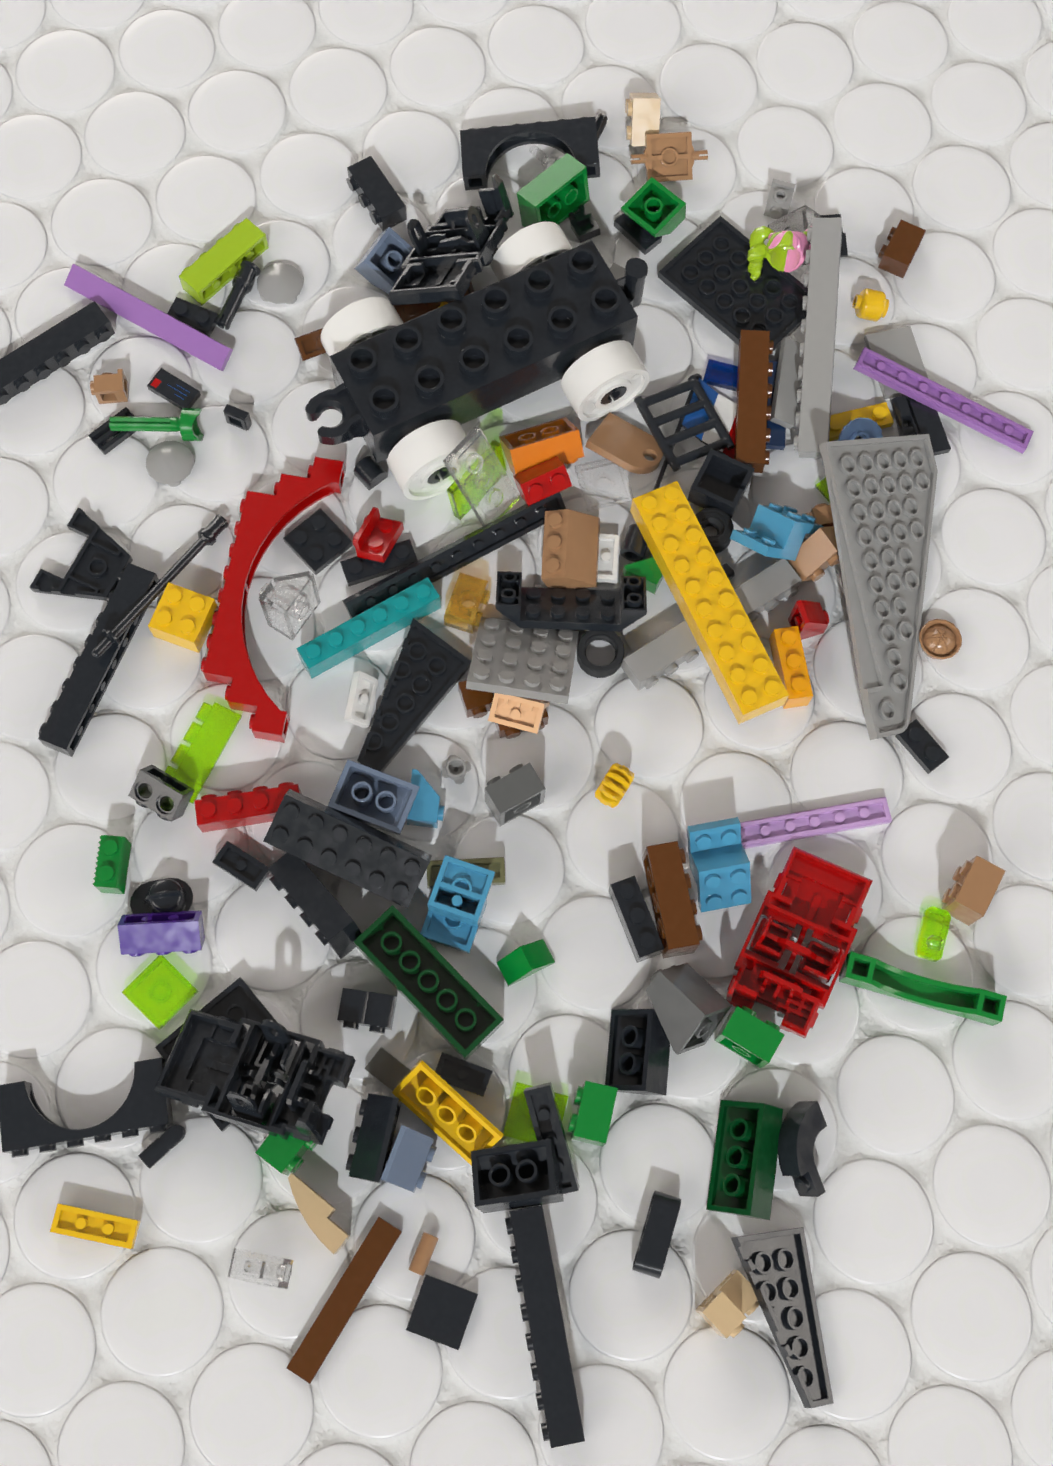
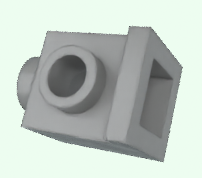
[764,179,796,220]

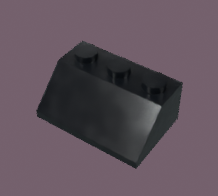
[605,1009,670,1096]
[346,1093,402,1184]
[471,1139,564,1213]

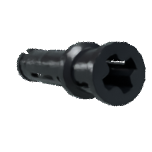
[215,260,261,330]

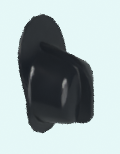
[130,878,193,914]

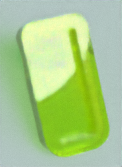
[914,906,951,962]

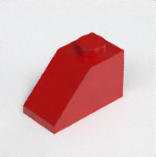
[788,600,829,640]

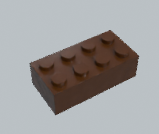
[642,841,703,959]

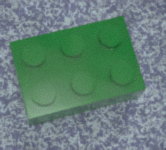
[517,153,590,227]

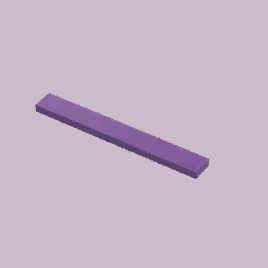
[64,264,233,371]
[853,347,1034,454]

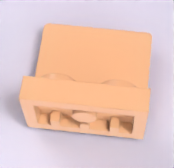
[488,693,550,734]

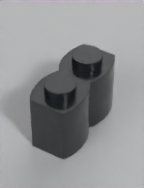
[337,988,397,1034]

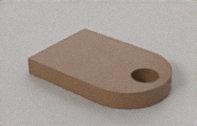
[585,412,663,474]

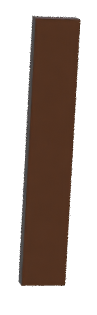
[287,1217,402,1384]

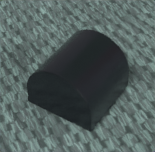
[354,456,388,491]

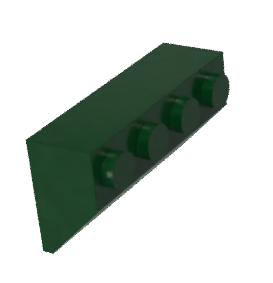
[706,1100,783,1220]

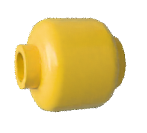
[852,288,889,322]

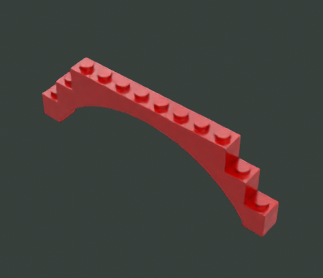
[201,457,346,743]

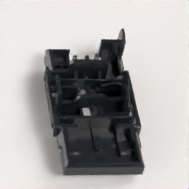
[388,174,514,305]
[154,1009,355,1145]

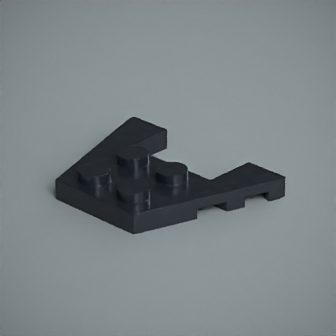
[30,508,133,601]

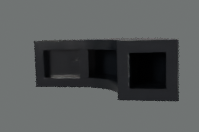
[778,1101,827,1197]

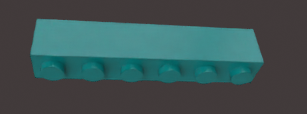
[296,577,441,678]

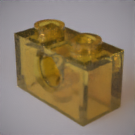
[444,573,491,634]

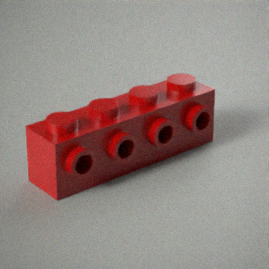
[194,782,302,833]

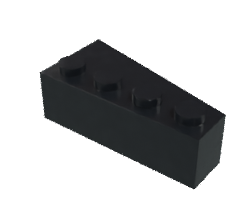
[267,853,362,959]

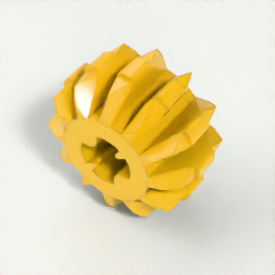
[595,763,634,808]

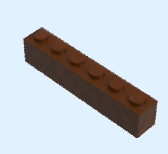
[734,330,774,473]

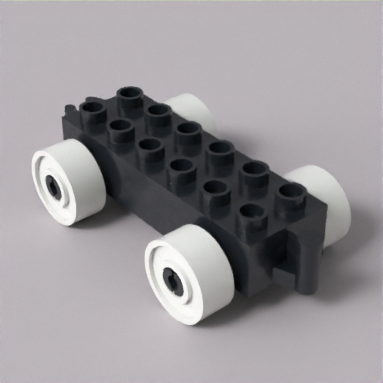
[305,222,650,500]

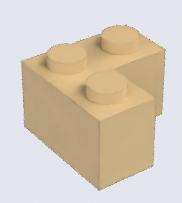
[625,93,661,146]
[695,1269,760,1339]

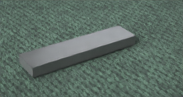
[770,337,804,429]

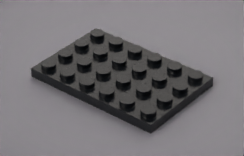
[658,216,808,351]

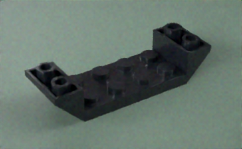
[495,571,647,632]

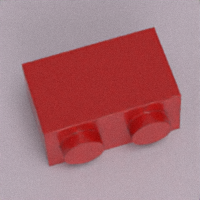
[513,456,572,506]

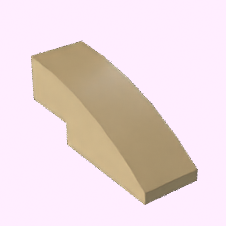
[288,1173,350,1254]

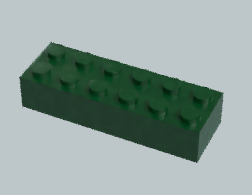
[354,905,504,1061]

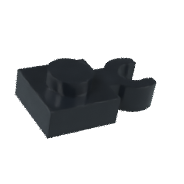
[568,204,601,243]

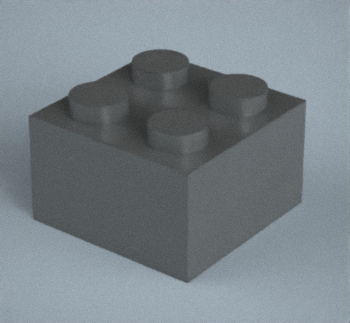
[485,763,546,826]

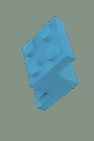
[730,502,824,561]
[687,817,751,913]
[421,855,495,954]

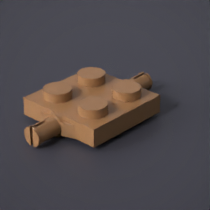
[630,132,708,182]

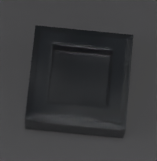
[223,404,252,431]

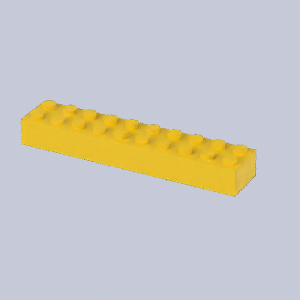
[630,481,789,724]

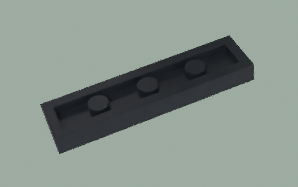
[524,1082,579,1194]

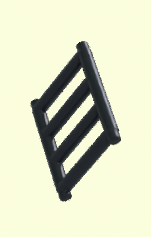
[634,375,735,472]

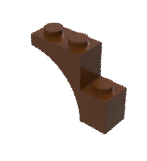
[458,680,549,739]

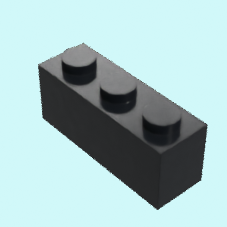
[346,156,407,231]
[608,875,664,963]

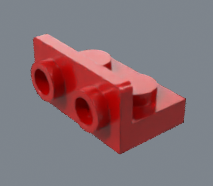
[353,507,404,563]

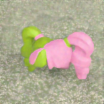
[747,226,812,281]

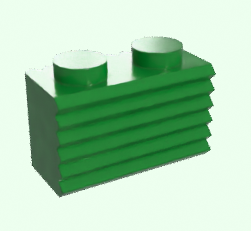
[92,835,132,894]

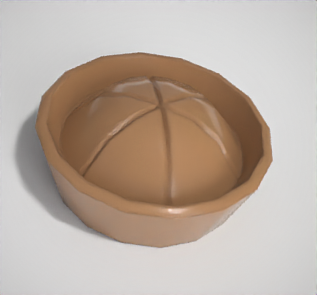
[919,619,962,660]

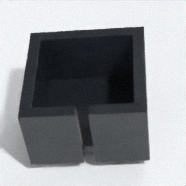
[687,449,755,519]

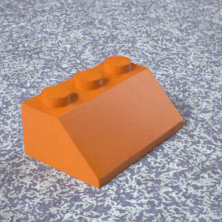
[499,417,585,475]

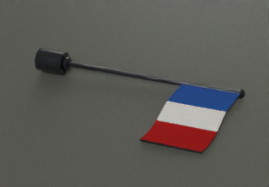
[620,373,736,562]

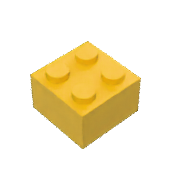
[148,582,219,653]

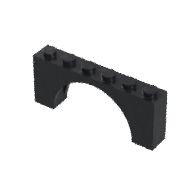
[460,117,600,191]
[0,1057,174,1158]

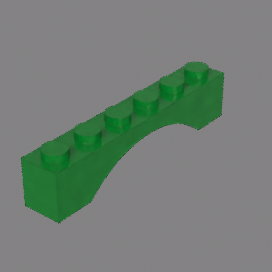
[839,951,1007,1026]

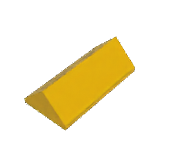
[391,1060,504,1166]

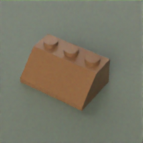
[541,509,600,589]

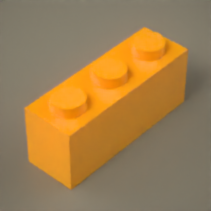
[769,626,813,709]

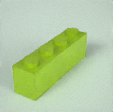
[179,218,269,305]

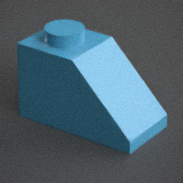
[406,769,445,828]

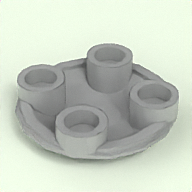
[257,263,303,304]
[146,441,195,487]

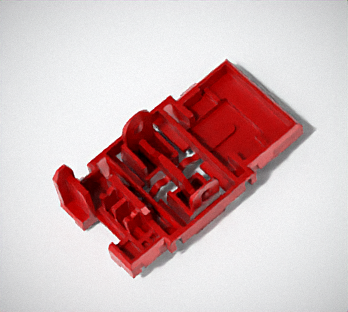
[726,847,873,1038]

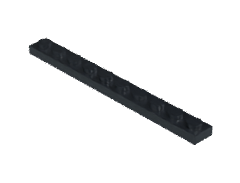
[342,492,566,618]

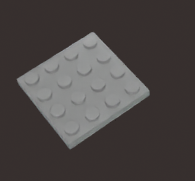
[466,617,579,704]

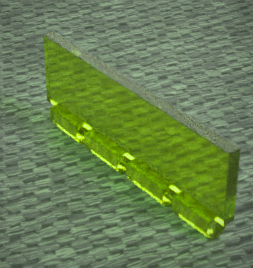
[165,702,242,804]

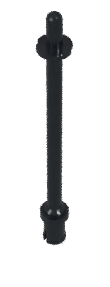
[92,515,229,658]

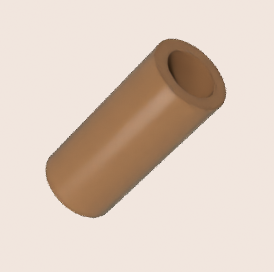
[408,1232,439,1276]

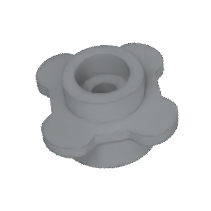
[441,755,471,784]

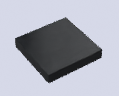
[406,1274,478,1350]

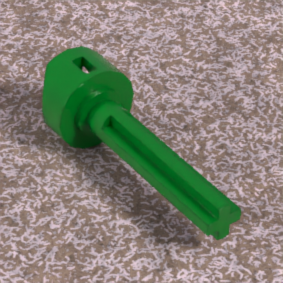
[109,408,204,441]

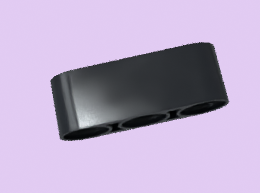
[632,1190,681,1279]

